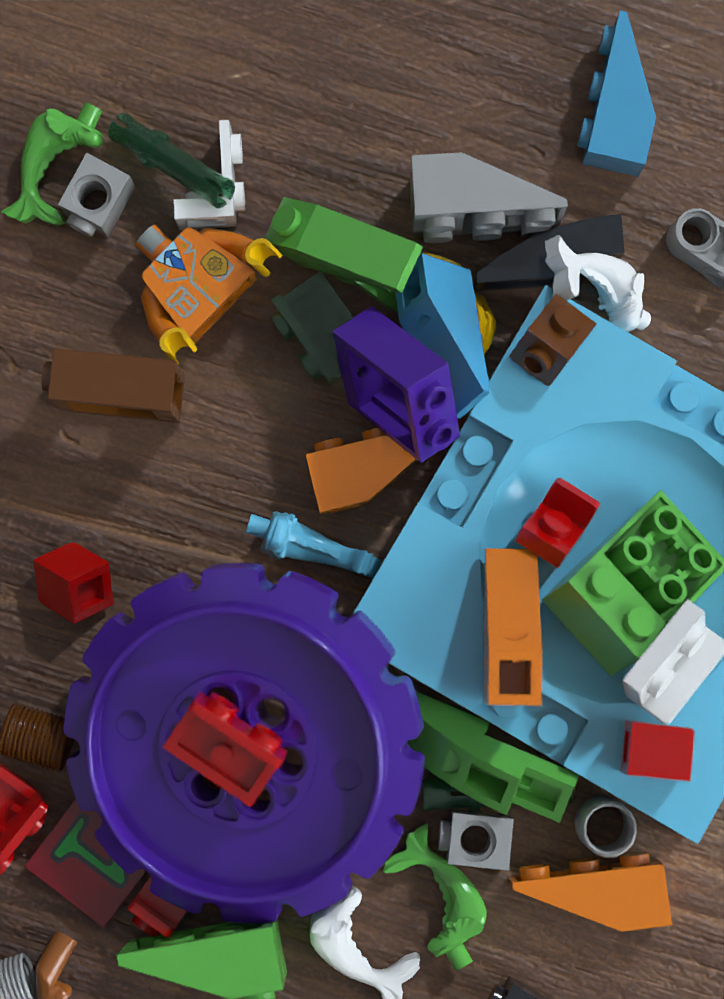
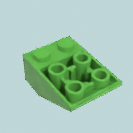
[542,490,724,676]

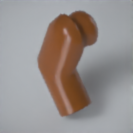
[35,931,77,999]

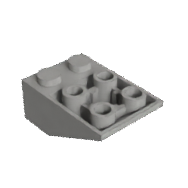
[409,152,568,244]

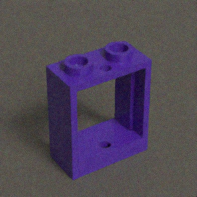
[332,306,460,463]

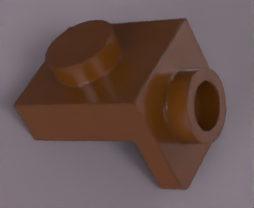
[510,293,597,386]

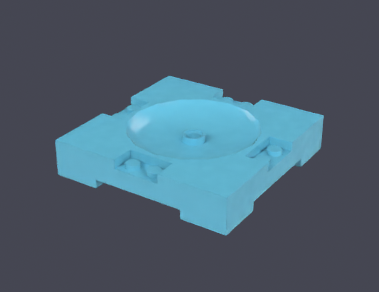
[353,285,724,844]

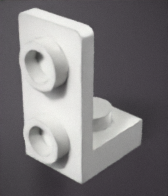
[174,120,245,230]

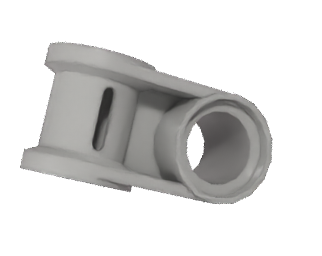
[666,208,724,290]

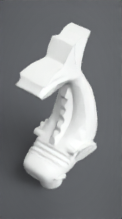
[545,234,651,332]
[310,885,420,999]

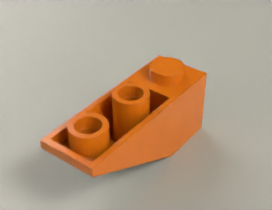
[306,428,418,516]
[483,548,542,706]
[509,852,672,932]

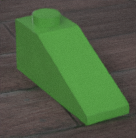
[264,197,423,293]

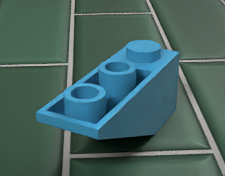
[577,10,656,177]
[395,253,490,418]

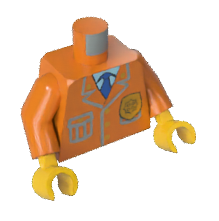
[135,225,282,364]

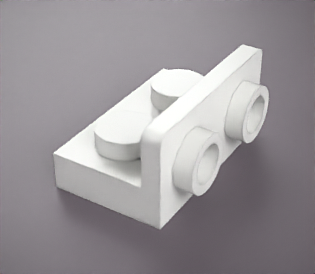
[623,599,724,725]

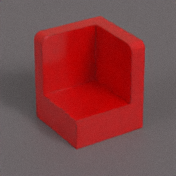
[33,542,114,624]
[620,720,695,782]

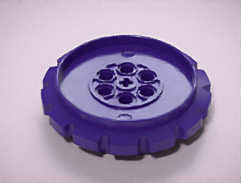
[64,563,425,923]

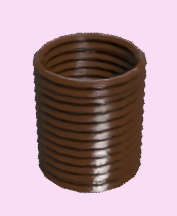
[0,703,74,772]

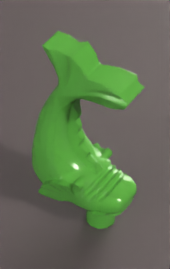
[1,102,104,227]
[383,823,487,971]

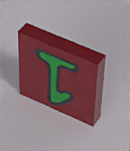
[24,799,146,928]

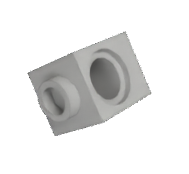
[58,153,136,238]
[438,809,514,871]

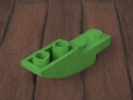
[407,691,579,823]

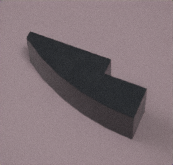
[474,214,625,292]

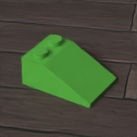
[117,918,287,999]

